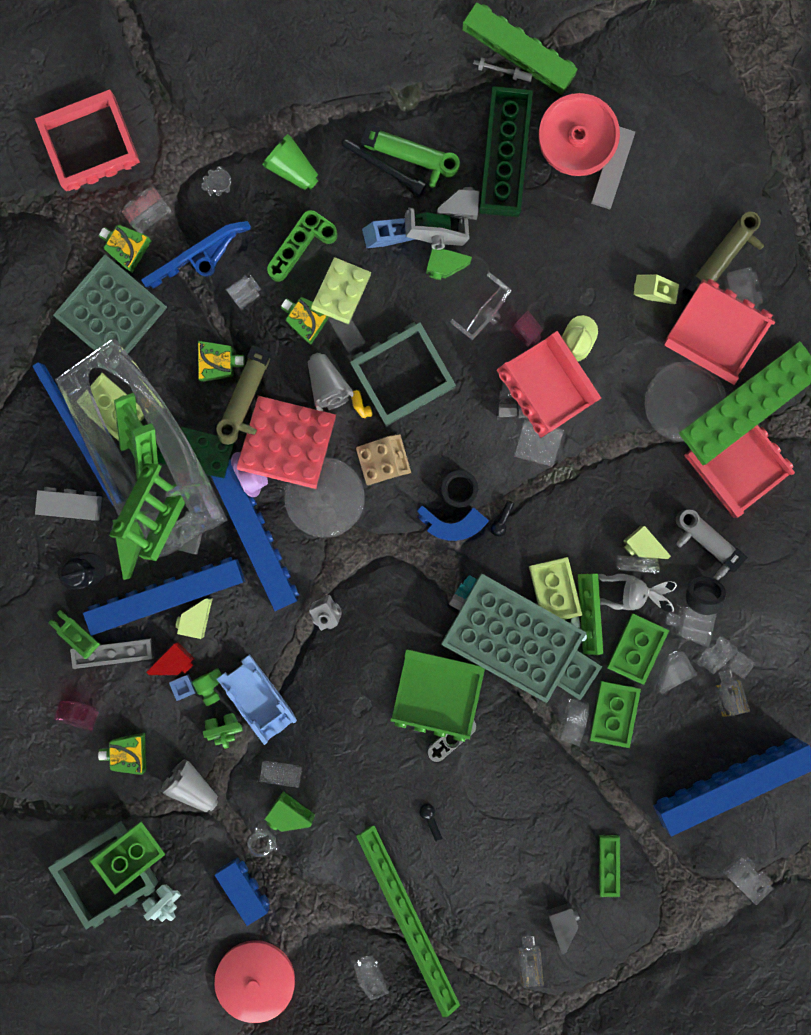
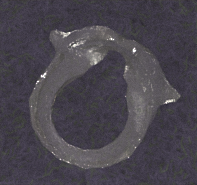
[247,828,278,857]

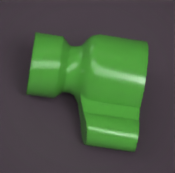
[192,668,222,706]

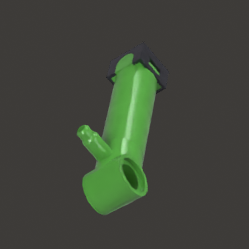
[361,123,460,187]

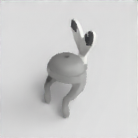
[598,574,677,612]

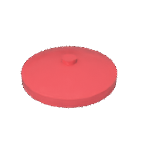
[538,93,620,176]
[214,940,295,1023]

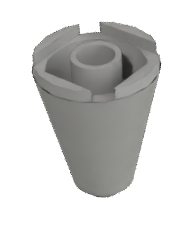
[308,353,353,411]
[161,759,218,812]

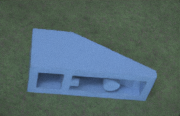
[362,218,415,248]

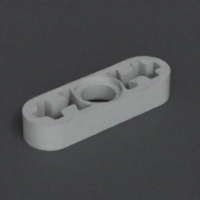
[428,721,476,762]

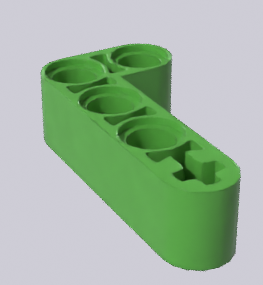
[267,210,337,282]

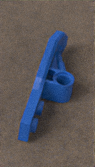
[141,221,251,289]

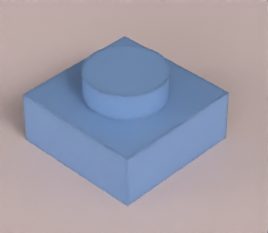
[169,674,196,701]

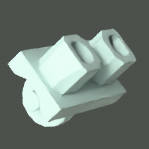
[142,884,181,922]

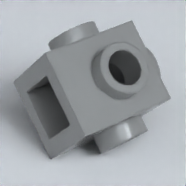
[309,595,341,631]

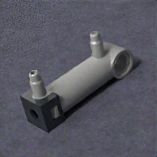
[676,510,748,580]

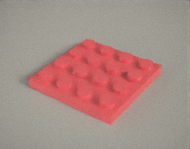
[237,396,336,489]

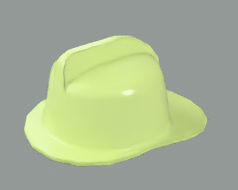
[562,315,598,361]

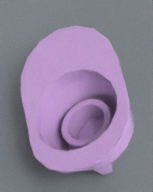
[231,452,268,497]

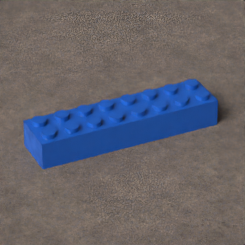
[653,738,811,836]

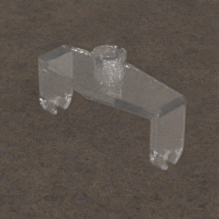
[450,273,511,340]

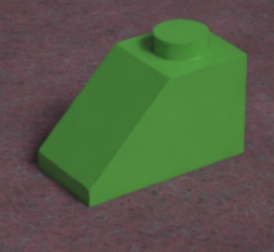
[426,247,472,280]

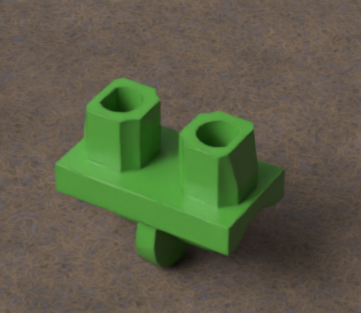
[203,713,243,749]

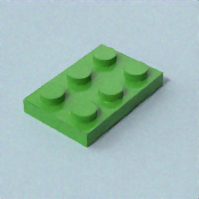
[607,613,669,685]
[589,681,641,748]

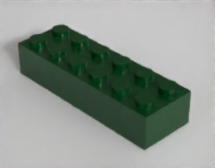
[479,86,533,217]

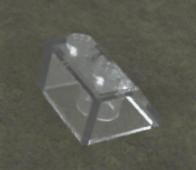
[122,187,172,234]

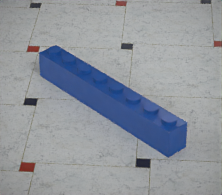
[211,457,299,611]
[83,557,246,636]

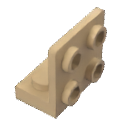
[356,435,411,485]

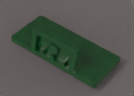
[155,421,235,478]

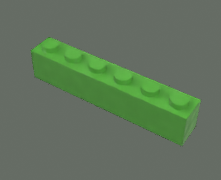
[463,2,578,95]

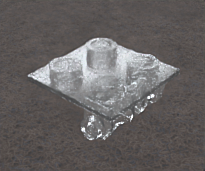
[514,420,564,467]

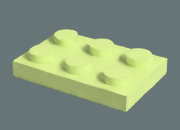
[311,257,371,324]

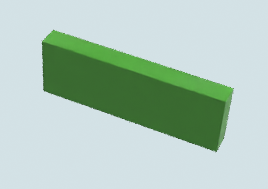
[599,835,620,897]

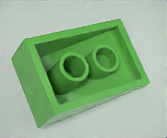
[89,822,165,894]

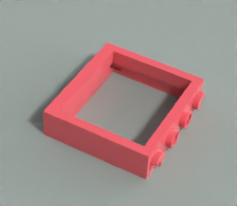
[35,89,140,191]

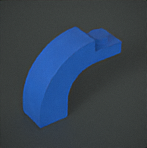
[417,506,489,541]

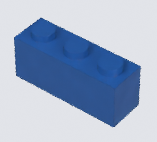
[215,857,270,926]

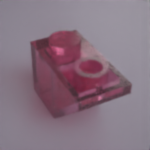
[53,701,99,731]

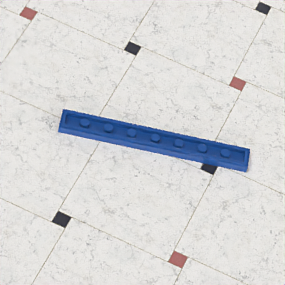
[33,363,123,506]

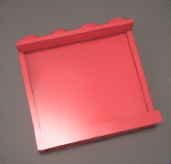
[664,279,775,385]
[497,331,601,438]
[684,425,795,518]

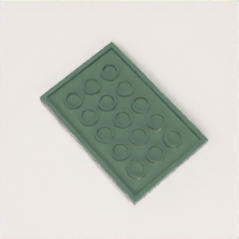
[441,573,586,703]

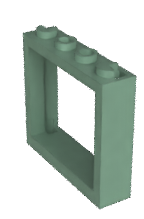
[350,322,456,427]
[48,821,158,929]

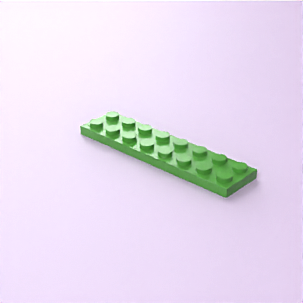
[679,342,811,465]

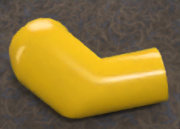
[351,390,373,419]

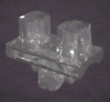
[697,636,738,674]

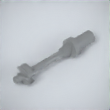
[473,58,533,82]

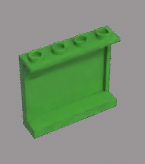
[391,649,485,742]

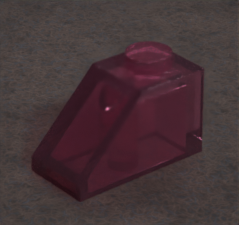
[510,310,543,347]

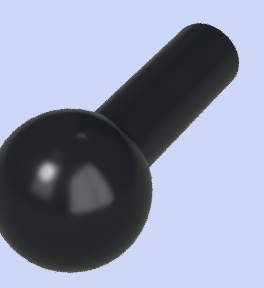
[491,500,515,537]
[419,804,443,842]

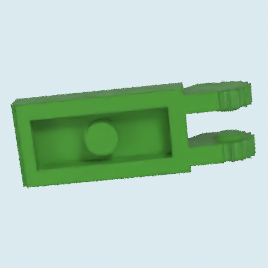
[48,610,100,659]

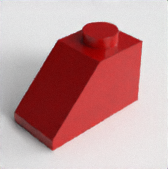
[146,642,195,675]

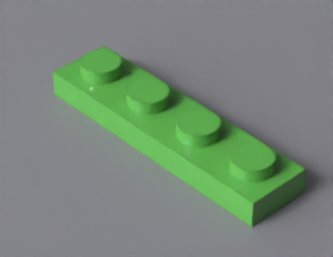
[578,574,603,655]

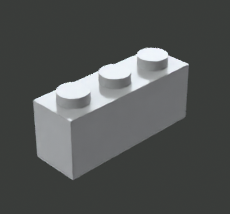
[35,487,102,520]

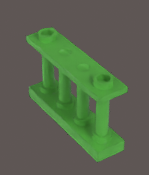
[114,393,159,479]
[109,463,192,561]

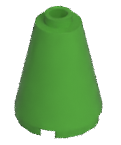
[262,134,318,190]

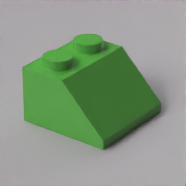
[265,791,315,832]

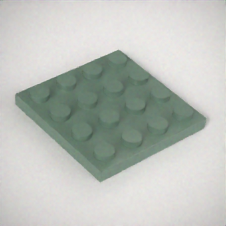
[53,255,167,368]

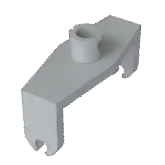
[405,207,469,250]

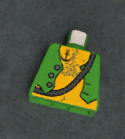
[99,225,152,273]
[281,297,329,345]
[198,341,245,382]
[98,733,146,775]

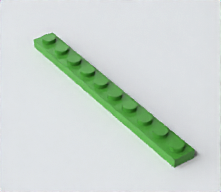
[356,825,460,1017]

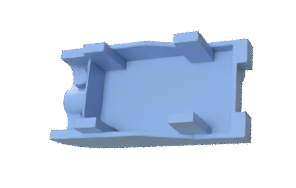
[217,654,297,745]

